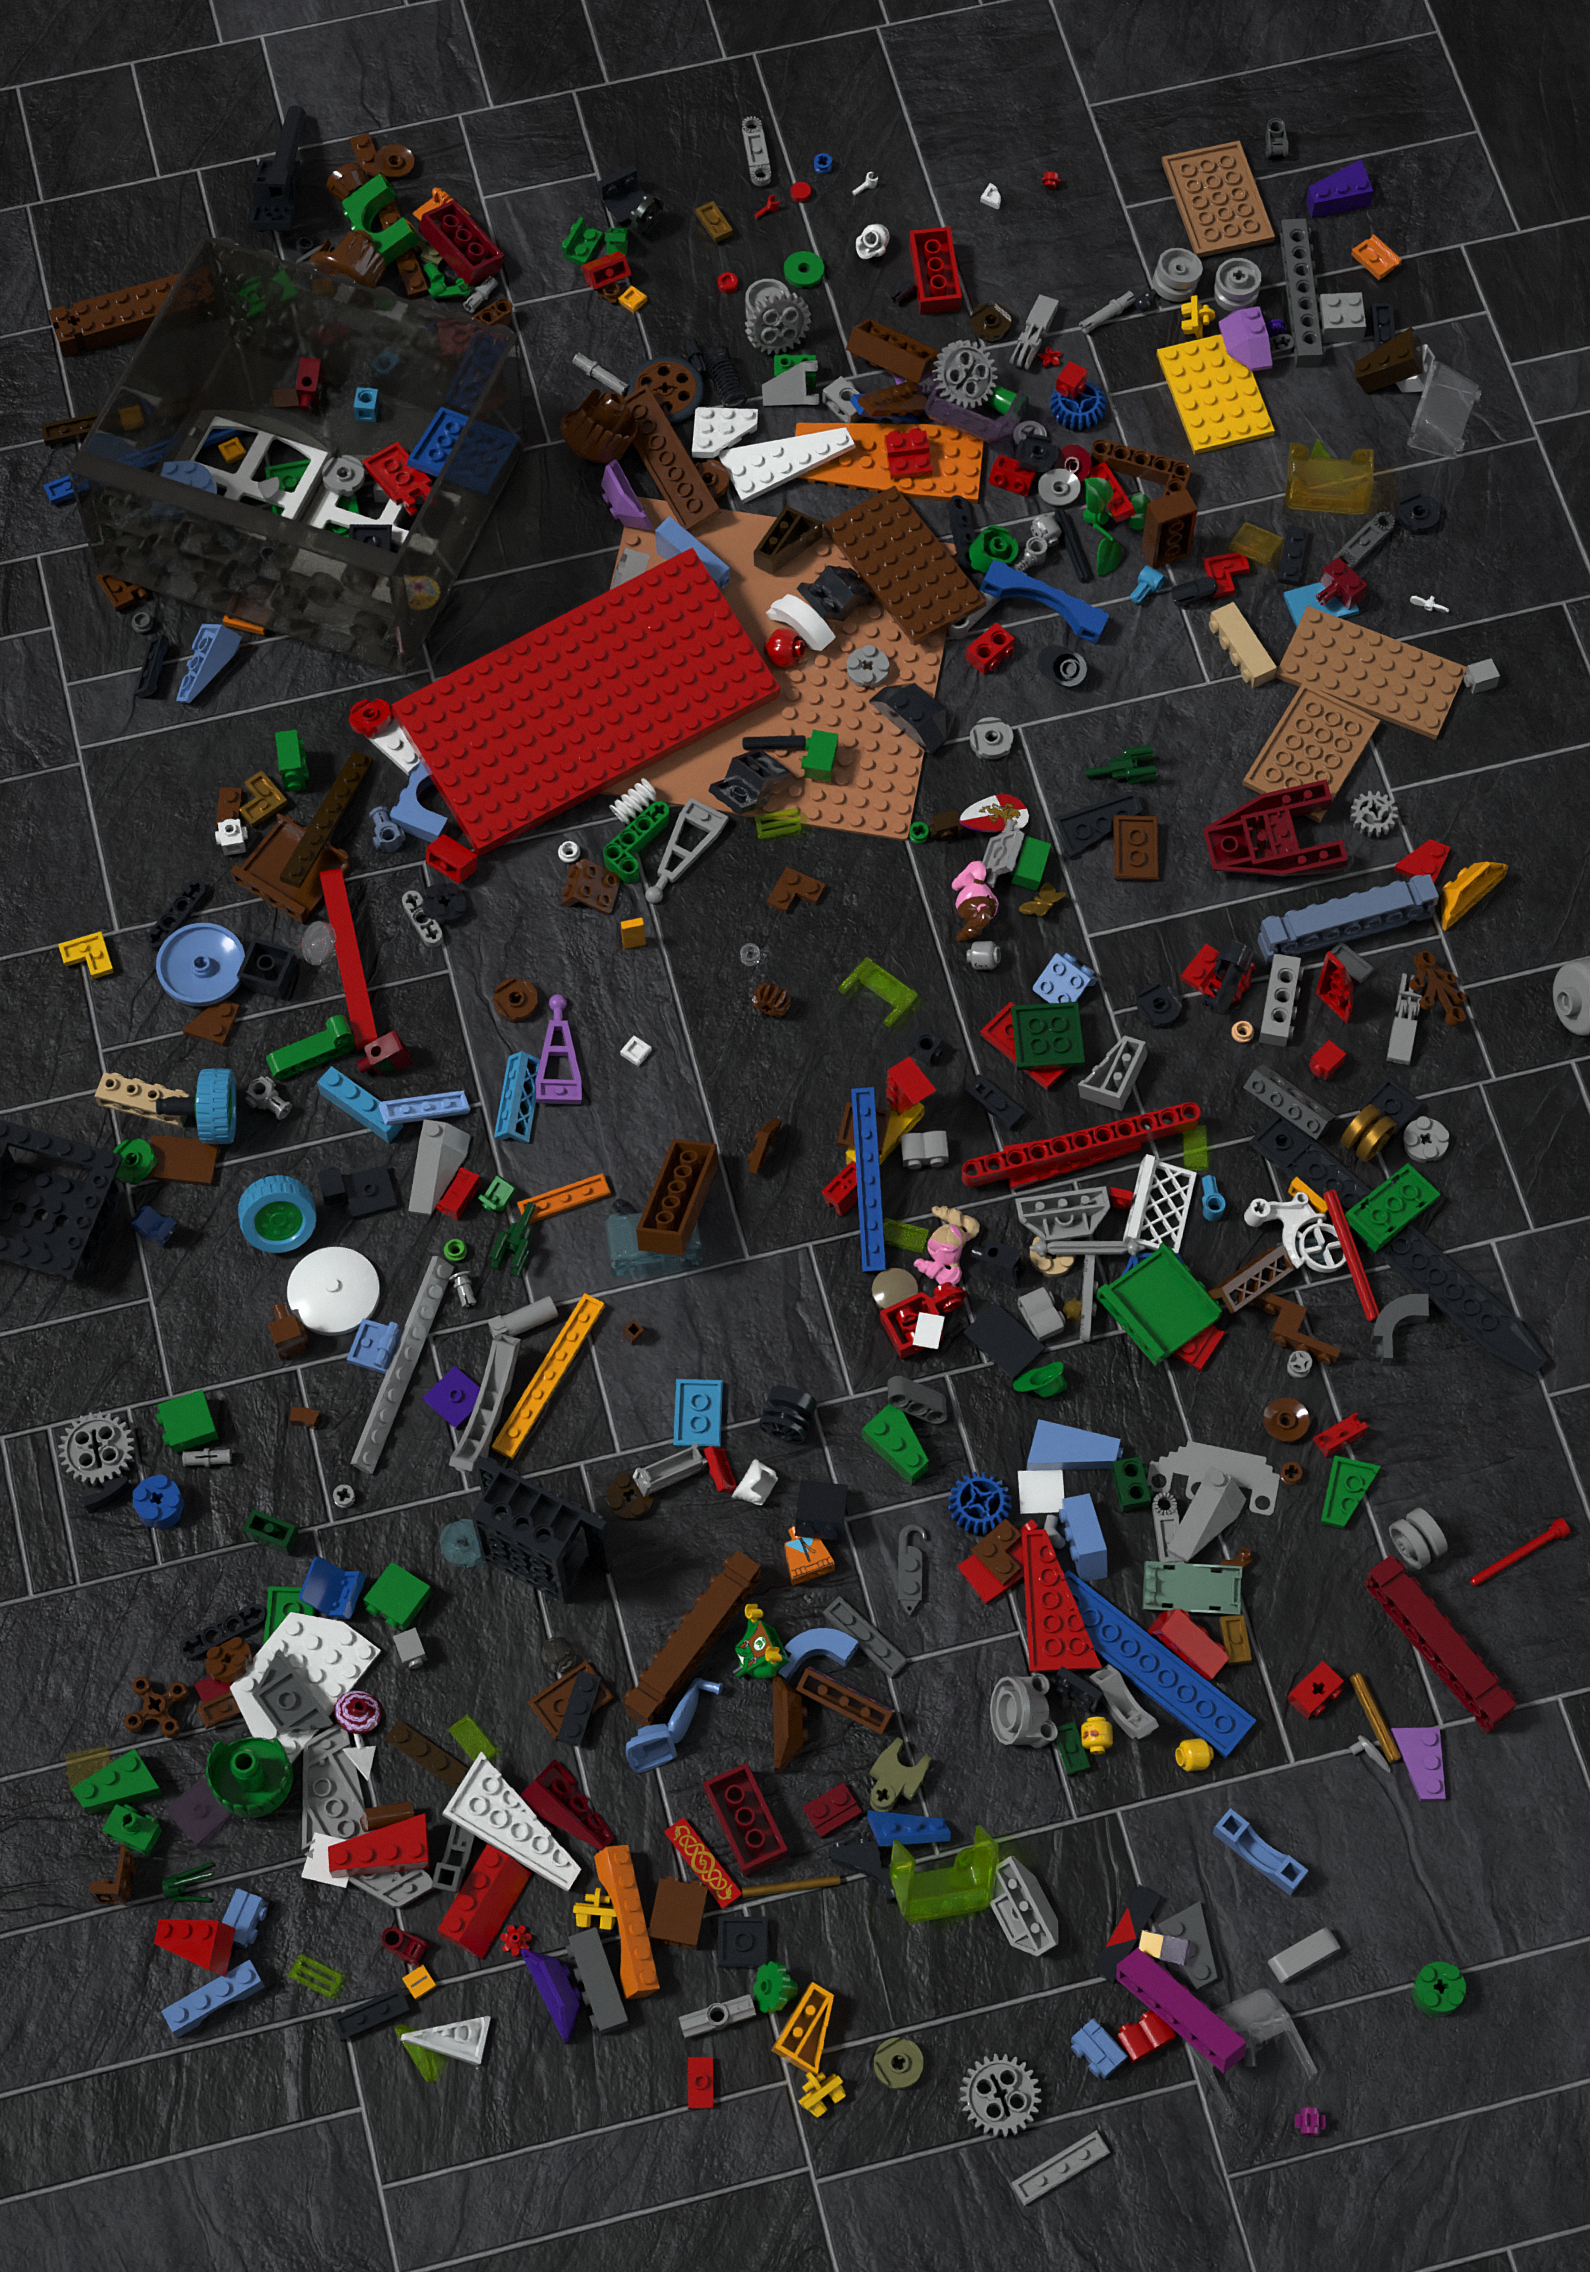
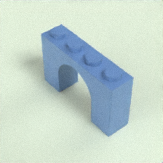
[390,760,449,843]

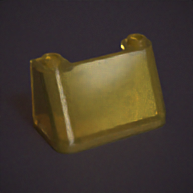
[1285,442,1374,514]

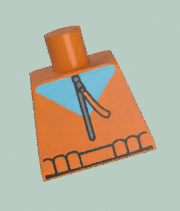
[784,1526,835,1586]

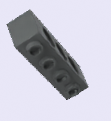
[1243,1064,1337,1140]

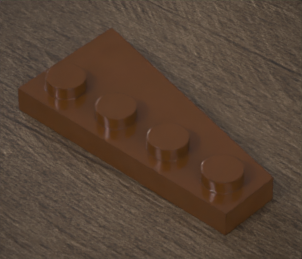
[857,381,937,416]

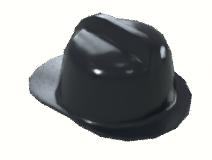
[1037,645,1087,687]

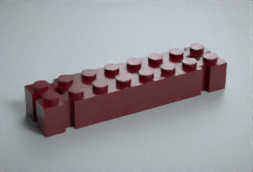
[1363,1555,1517,1734]

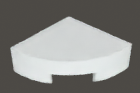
[980,183,1001,209]

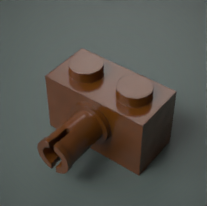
[268,1303,309,1360]

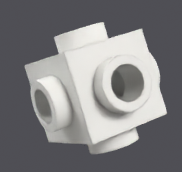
[215,819,248,856]

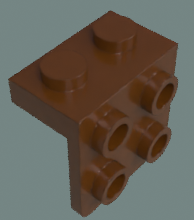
[561,858,620,914]

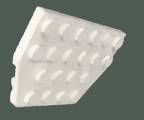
[230,1612,381,1765]

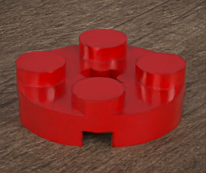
[349,698,393,738]

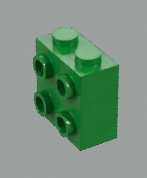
[275,730,309,792]
[156,1390,219,1454]
[363,1561,432,1632]

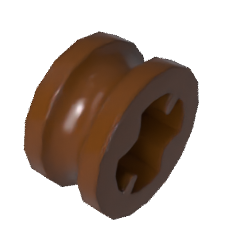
[1280,1462,1302,1486]

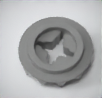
[1013,421,1047,445]

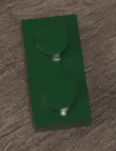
[1054,1722,1090,1776]

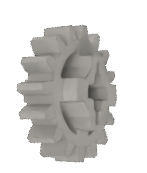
[1350,791,1398,837]

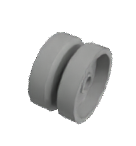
[1152,248,1203,302]
[1214,258,1261,312]
[745,279,789,333]
[1389,1508,1448,1569]

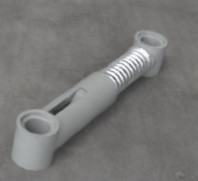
[947,536,1047,640]

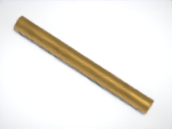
[742,1875,840,1898]

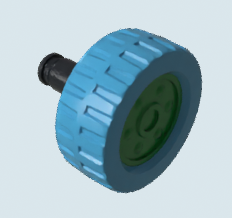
[156,1068,237,1144]
[238,1174,317,1253]

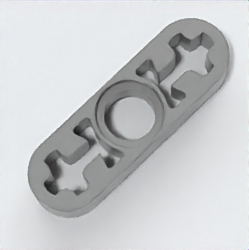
[402,891,443,948]

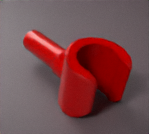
[754,195,780,219]

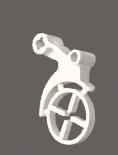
[1244,1192,1346,1273]

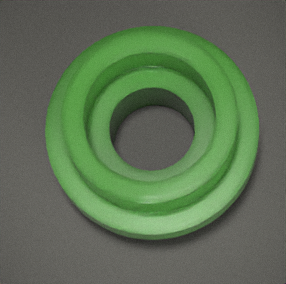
[444,1239,467,1262]

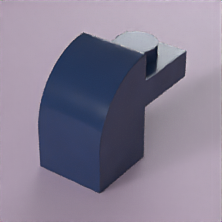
[128,1206,176,1247]

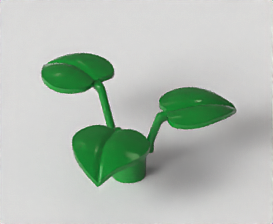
[1083,477,1151,577]

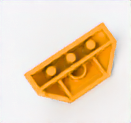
[1441,862,1508,931]

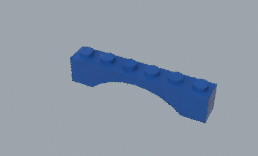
[979,560,1110,644]

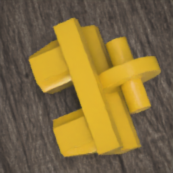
[1181,295,1215,339]
[573,1888,617,1930]
[798,2072,846,2118]

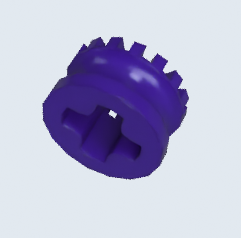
[1267,319,1286,337]

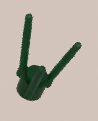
[162,1862,214,1902]

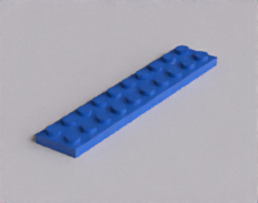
[1064,1570,1256,1759]

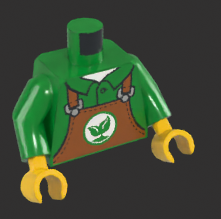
[732,1604,790,1680]

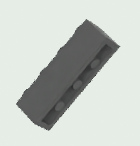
[565,1927,629,2036]

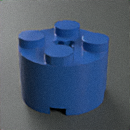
[133,1475,184,1529]

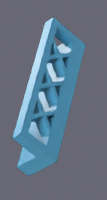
[494,1051,540,1144]

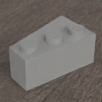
[611,547,650,589]
[1078,1036,1147,1111]

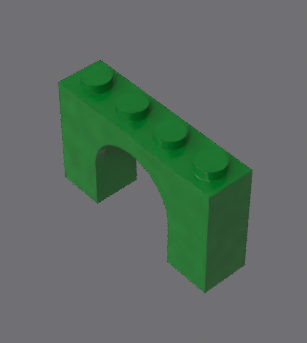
[342,173,421,267]

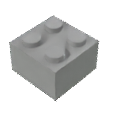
[1318,292,1366,343]

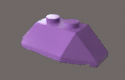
[1219,306,1272,371]
[601,459,653,530]

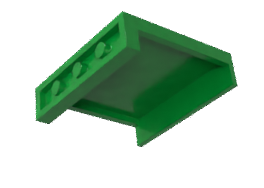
[1096,1242,1222,1366]

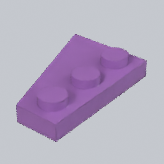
[1390,1727,1446,1801]

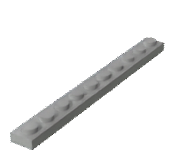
[350,1256,454,1474]

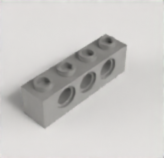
[1259,954,1304,1047]

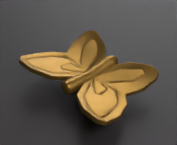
[1019,883,1066,916]

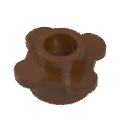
[599,282,624,304]

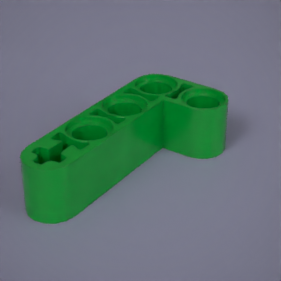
[603,801,670,884]
[266,1015,355,1080]

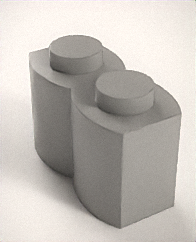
[900,1131,948,1169]
[1017,1287,1066,1342]

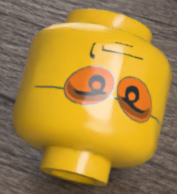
[1081,1717,1113,1754]

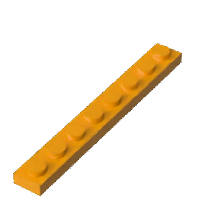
[491,1293,605,1460]

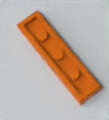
[517,1173,611,1224]

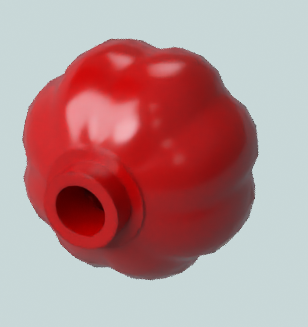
[763,628,805,669]

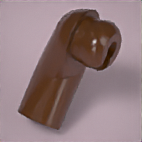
[1220,1548,1253,1571]

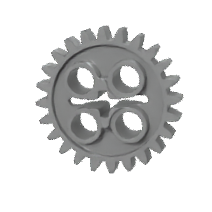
[745,290,811,354]
[932,340,998,409]
[58,1412,136,1487]
[960,2054,1041,2138]

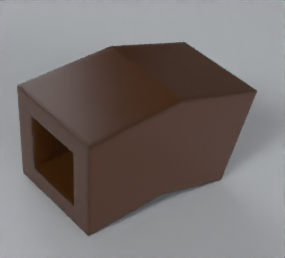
[621,1319,644,1345]
[290,1407,321,1430]

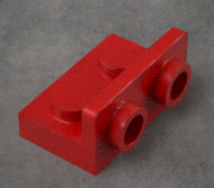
[988,454,1038,496]

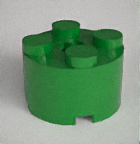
[969,525,1018,574]
[1412,1962,1466,2018]

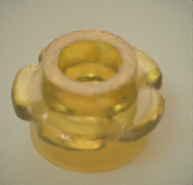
[1063,1297,1082,1319]

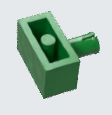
[102,1804,162,1856]

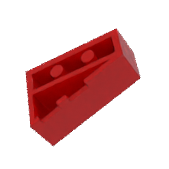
[885,1056,936,1116]
[1146,1608,1230,1680]
[154,1919,236,1978]

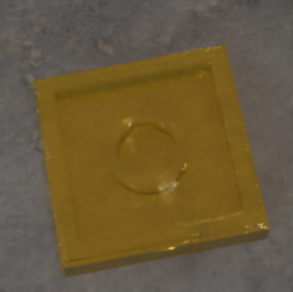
[1228,522,1284,565]

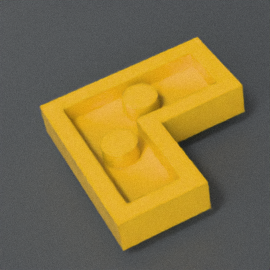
[58,931,114,979]

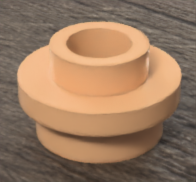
[1231,1021,1254,1043]

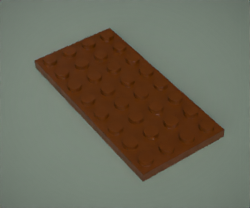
[823,485,986,646]

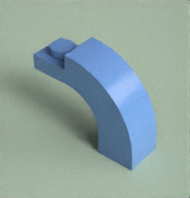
[778,1628,858,1683]

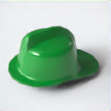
[1013,1362,1067,1398]

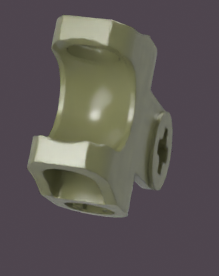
[869,1738,931,1812]

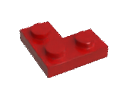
[1203,551,1250,598]

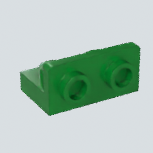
[561,217,603,266]

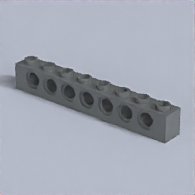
[1279,219,1326,368]

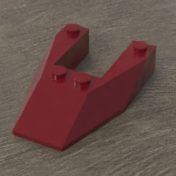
[1203,779,1348,876]

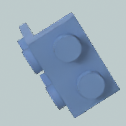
[1033,952,1098,1003]

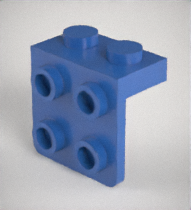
[299,1557,367,1619]

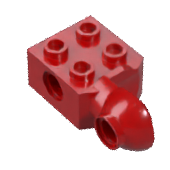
[880,1282,967,1360]

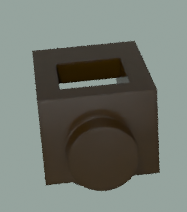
[928,810,963,841]

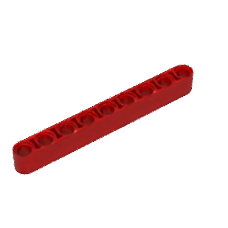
[319,868,378,1050]

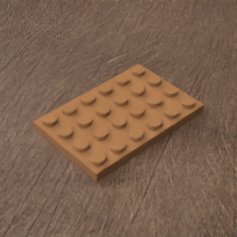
[1162,140,1275,258]
[1242,683,1380,823]

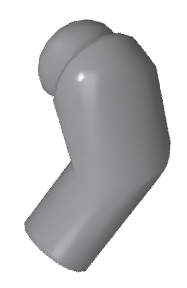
[1044,1515,1065,1549]

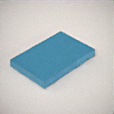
[1283,582,1359,628]
[673,1379,723,1449]

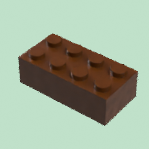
[845,318,941,384]
[1141,489,1198,569]

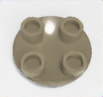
[872,1268,918,1309]

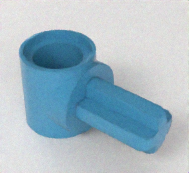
[1130,565,1166,604]
[1202,1175,1225,1221]

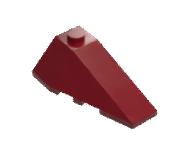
[520,1759,615,1851]

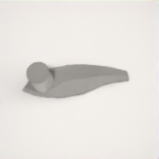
[1349,1735,1391,1773]

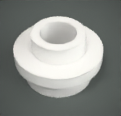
[558,841,580,863]

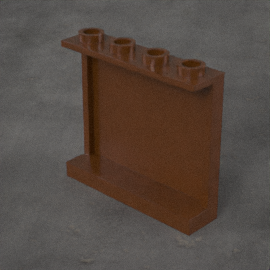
[230,813,351,925]

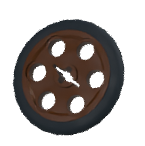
[626,356,705,424]

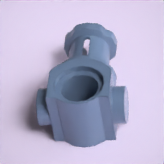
[369,806,406,853]

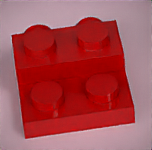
[884,428,932,480]

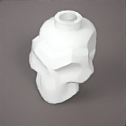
[856,224,890,259]

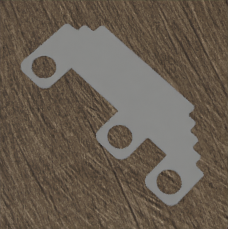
[1147,1441,1280,1515]

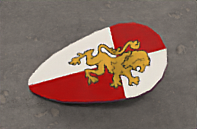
[959,794,1029,833]

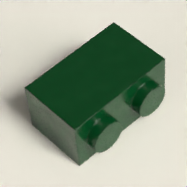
[243,1509,299,1556]

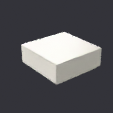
[620,1036,652,1067]

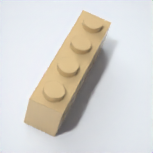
[1209,602,1277,689]

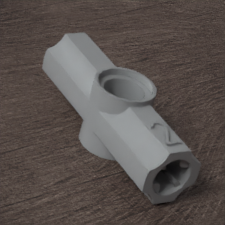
[679,1994,756,2039]

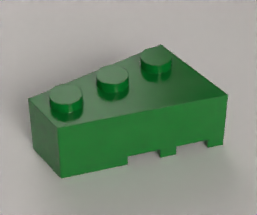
[862,1404,929,1486]
[71,1748,163,1815]

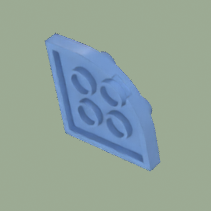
[151,461,217,518]

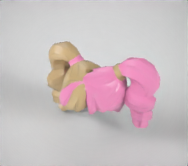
[914,1206,980,1286]

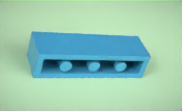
[317,1066,403,1143]

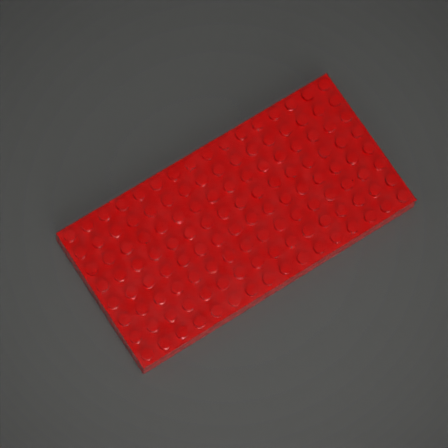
[391,547,780,858]

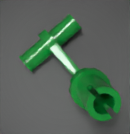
[424,262,472,300]

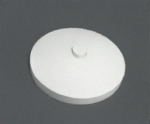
[287,1247,380,1336]

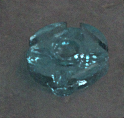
[439,1519,482,1567]

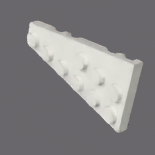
[442,1751,581,1892]

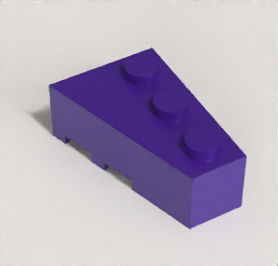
[1306,159,1373,218]

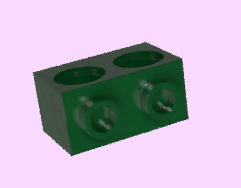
[1111,1456,1154,1513]

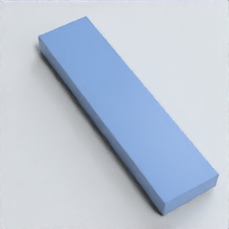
[379,1090,470,1125]

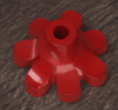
[500,1925,533,1957]

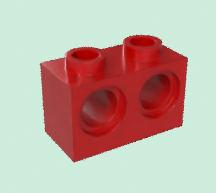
[966,622,1015,675]

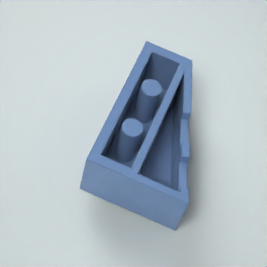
[1059,1493,1107,1582]

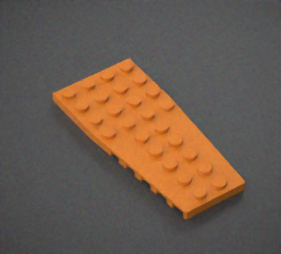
[792,423,985,504]

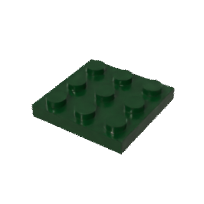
[1011,1001,1085,1071]

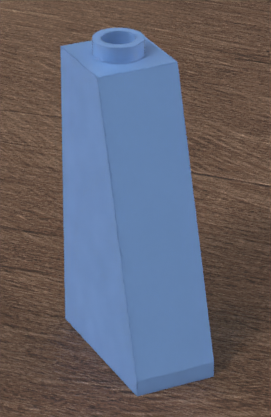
[656,516,730,590]
[1026,1419,1124,1471]

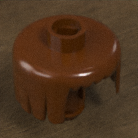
[309,229,386,301]
[560,389,638,465]

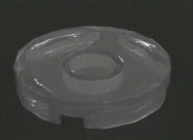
[302,921,336,966]

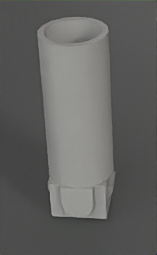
[487,1296,558,1338]

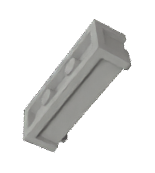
[633,1443,708,1496]

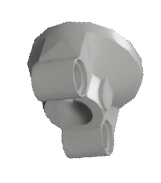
[990,1674,1058,1748]

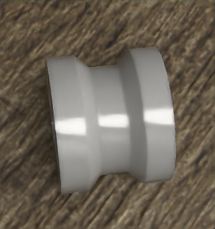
[1287,1350,1312,1379]

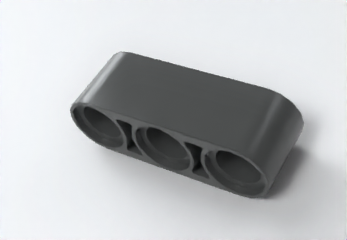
[887,1376,947,1424]

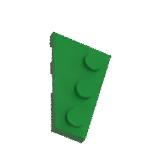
[1320,1456,1381,1529]

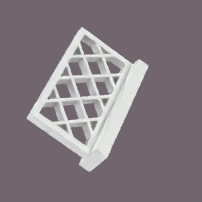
[1122,1154,1196,1253]

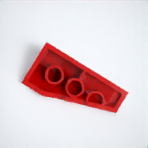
[1316,951,1353,1024]

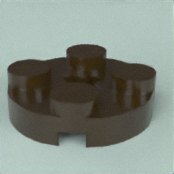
[970,303,1012,344]
[607,1473,654,1521]

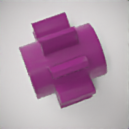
[1295,2107,1326,2136]

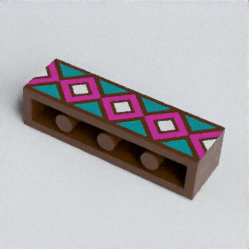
[796,1666,896,1734]

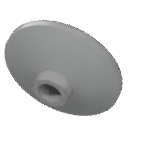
[1038,469,1080,506]

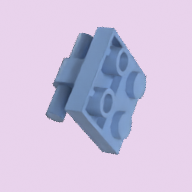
[347,1318,403,1374]

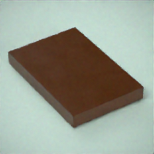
[1113,815,1159,881]
[145,1135,220,1186]
[527,1660,614,1742]

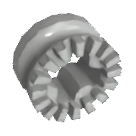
[333,1485,355,1508]

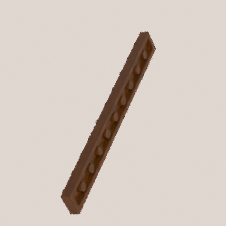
[349,133,429,300]

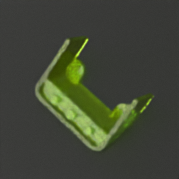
[889,1825,999,1923]

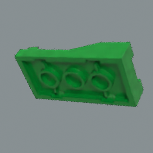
[1345,1163,1441,1252]

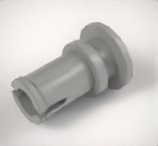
[449,1271,476,1308]

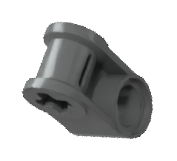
[1265,118,1288,158]

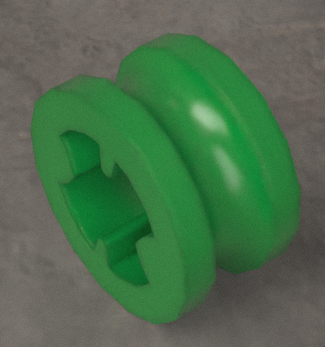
[909,822,929,844]

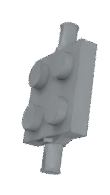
[982,820,1024,888]

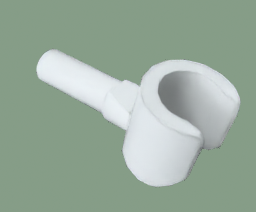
[852,172,878,196]

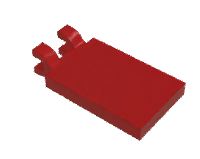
[362,442,436,516]
[957,1520,1038,1605]

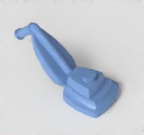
[626,1678,723,1773]

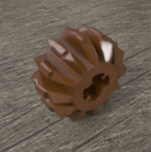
[752,983,791,1017]

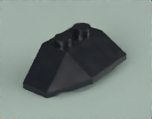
[869,683,946,755]

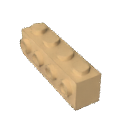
[95,1073,190,1128]

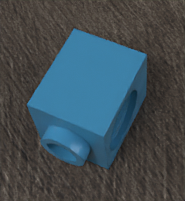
[354,387,380,422]

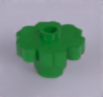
[753,1961,798,2014]

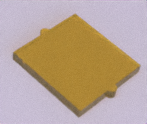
[65,1746,110,1793]

